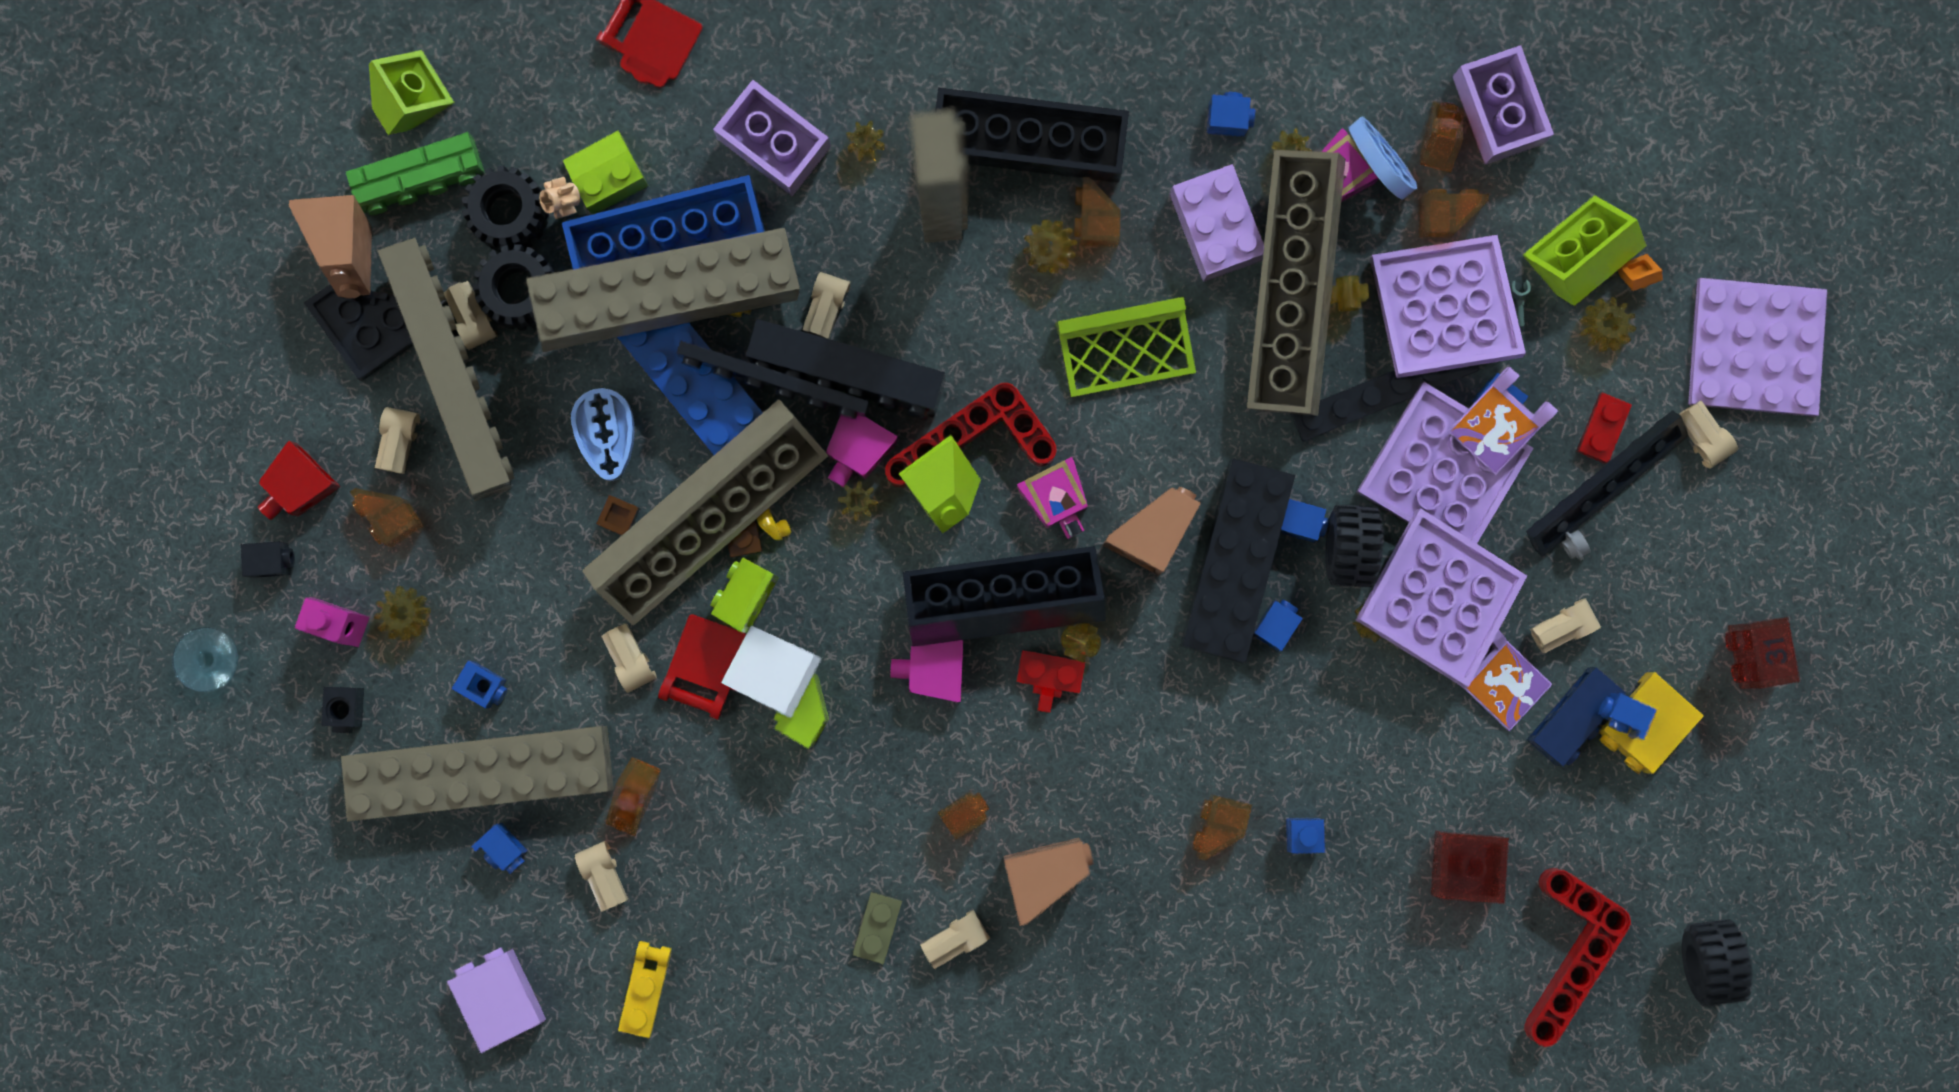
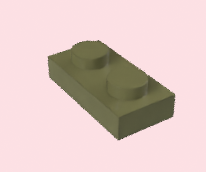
[853,891,902,964]

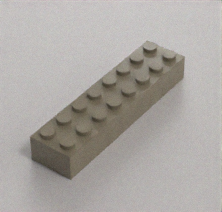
[911,110,968,243]
[1247,150,1346,416]
[526,228,800,352]
[377,238,515,502]
[582,399,828,626]
[341,726,614,821]

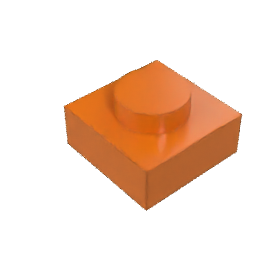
[1618,254,1663,291]

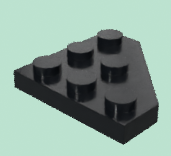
[304,284,414,382]

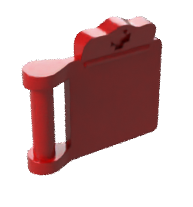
[596,0,703,88]
[658,614,746,720]

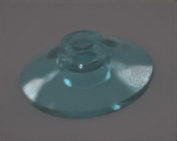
[172,627,238,692]

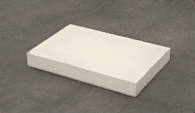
[721,626,821,718]

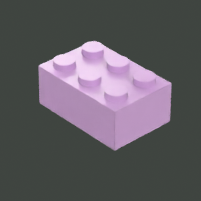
[1453,45,1554,164]
[713,80,831,196]
[1170,164,1264,282]

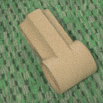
[802,272,851,339]
[444,281,498,350]
[1679,401,1738,469]
[375,407,420,474]
[1530,598,1601,653]
[602,623,657,693]
[575,841,628,912]
[920,910,990,969]

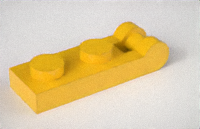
[618,941,672,1038]

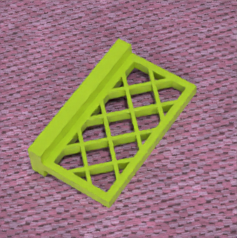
[1056,297,1196,397]

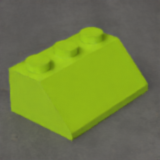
[1523,195,1647,306]

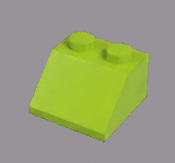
[563,131,648,214]
[710,558,779,633]

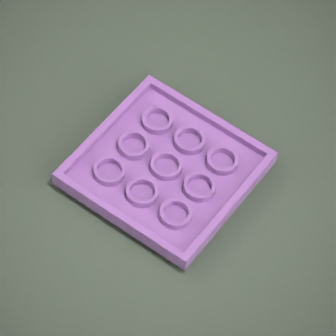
[1370,235,1526,378]
[1688,278,1827,417]
[1356,382,1533,544]
[1356,508,1527,688]

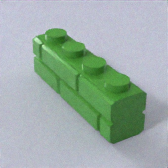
[346,132,485,215]

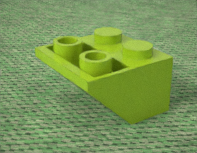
[773,673,829,749]

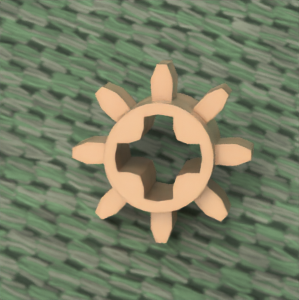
[539,177,580,219]

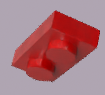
[1576,392,1632,464]

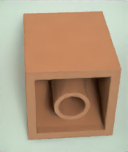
[289,195,372,298]
[1102,486,1201,576]
[1004,837,1094,925]

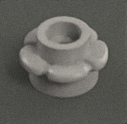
[1562,530,1591,561]

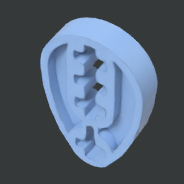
[1348,116,1417,199]
[571,388,635,481]

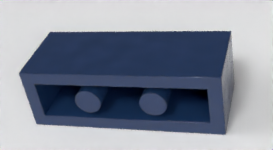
[1526,667,1626,766]

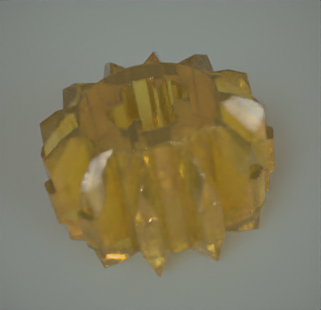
[1022,219,1078,274]
[1580,297,1637,352]
[374,586,431,641]

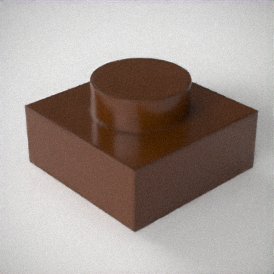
[596,495,641,535]
[728,520,762,558]

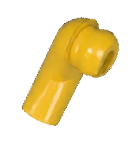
[756,508,792,540]

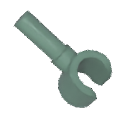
[1510,280,1531,326]

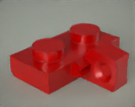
[1016,650,1085,713]

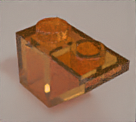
[1420,101,1464,173]
[1074,177,1120,247]
[1419,189,1489,238]
[350,488,424,547]
[606,757,661,836]
[938,790,990,840]
[1192,794,1252,860]

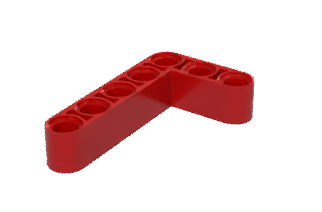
[885,383,1057,487]
[1524,868,1631,1047]

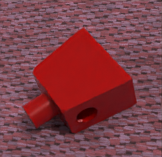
[257,440,340,520]

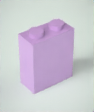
[447,947,546,1053]

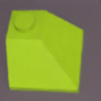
[369,50,454,135]
[899,435,981,534]

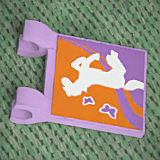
[1448,367,1558,475]
[1461,631,1552,731]

